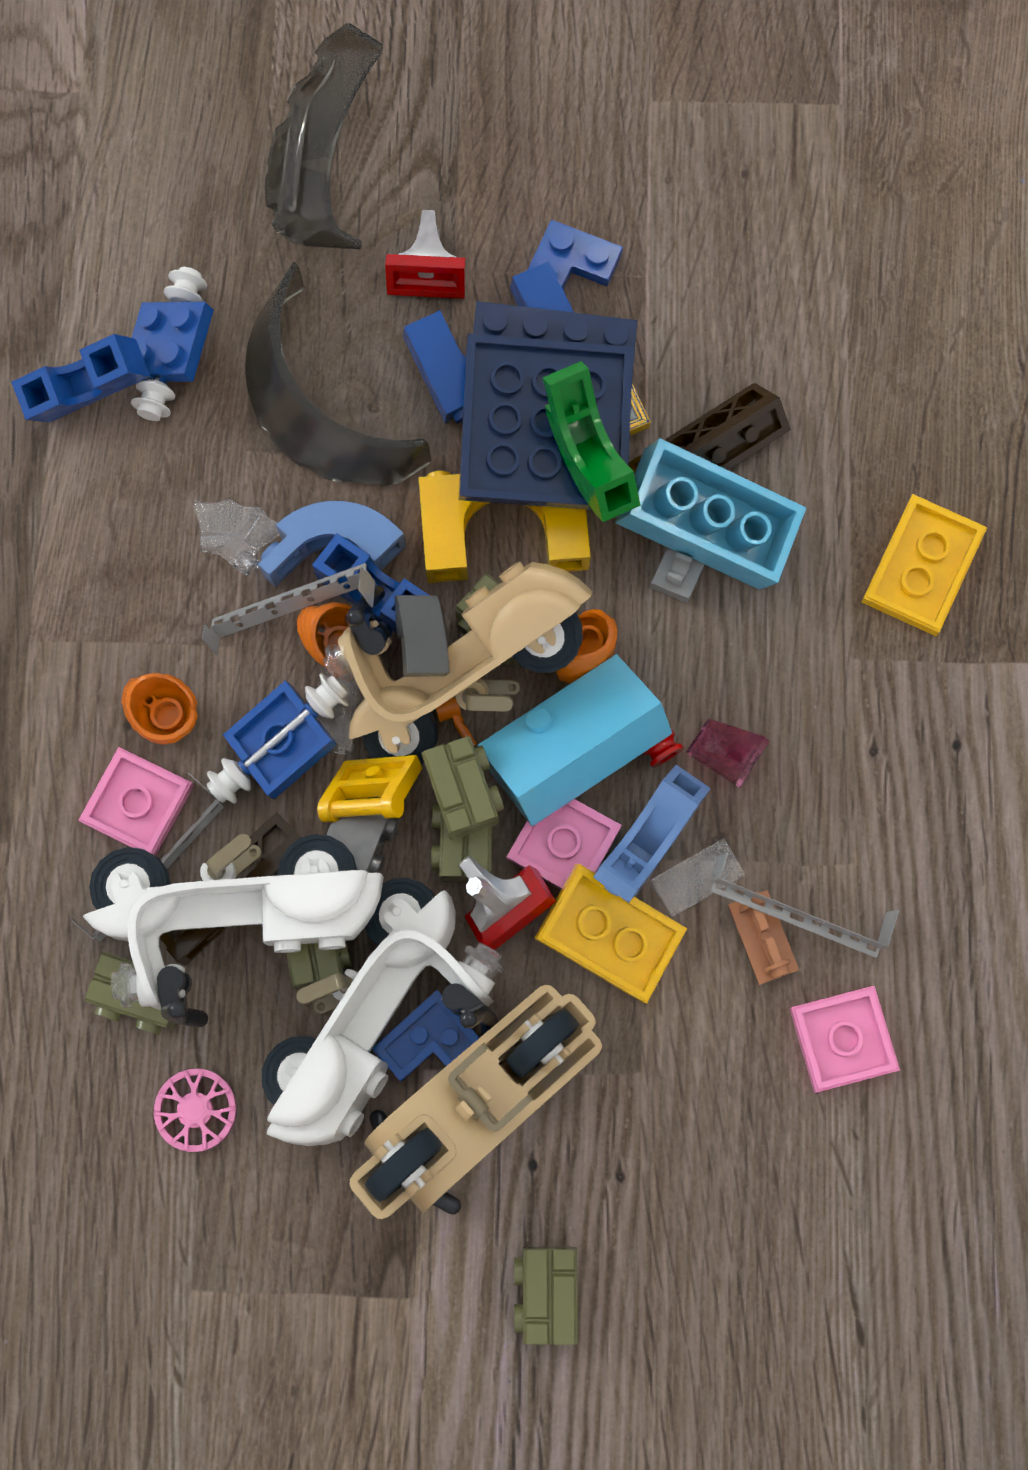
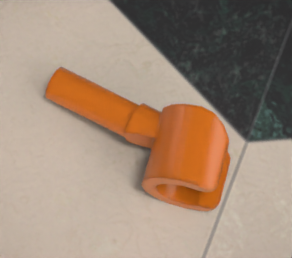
[436,697,477,746]

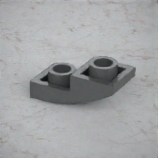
[394,595,450,677]

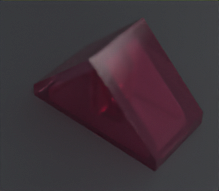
[686,718,770,788]

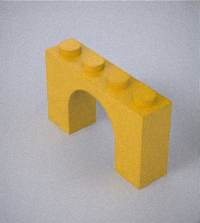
[419,471,591,583]

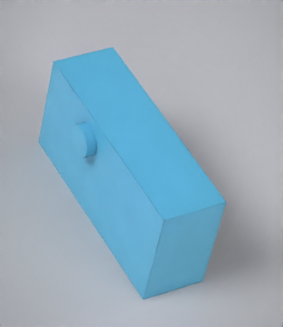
[615,438,806,590]
[477,654,672,826]

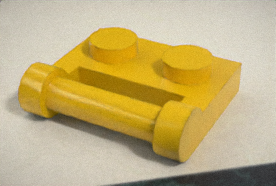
[317,755,423,823]

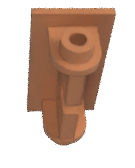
[728,890,799,985]

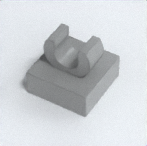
[650,547,705,604]

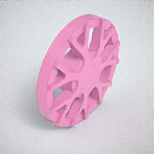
[154,1069,237,1152]

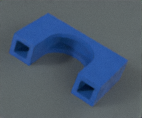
[403,260,574,423]

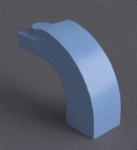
[258,501,406,587]
[593,765,711,903]

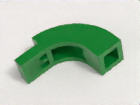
[543,361,641,522]

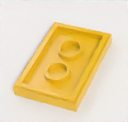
[861,494,987,636]
[534,864,687,1004]

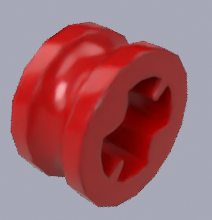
[643,730,684,768]

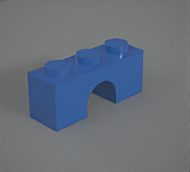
[11,334,150,423]
[312,533,429,634]

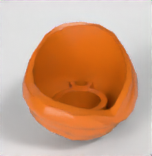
[297,602,352,673]
[555,609,618,684]
[121,673,198,745]

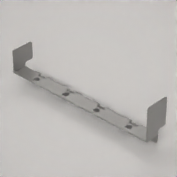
[202,563,375,655]
[70,773,224,941]
[711,853,899,958]

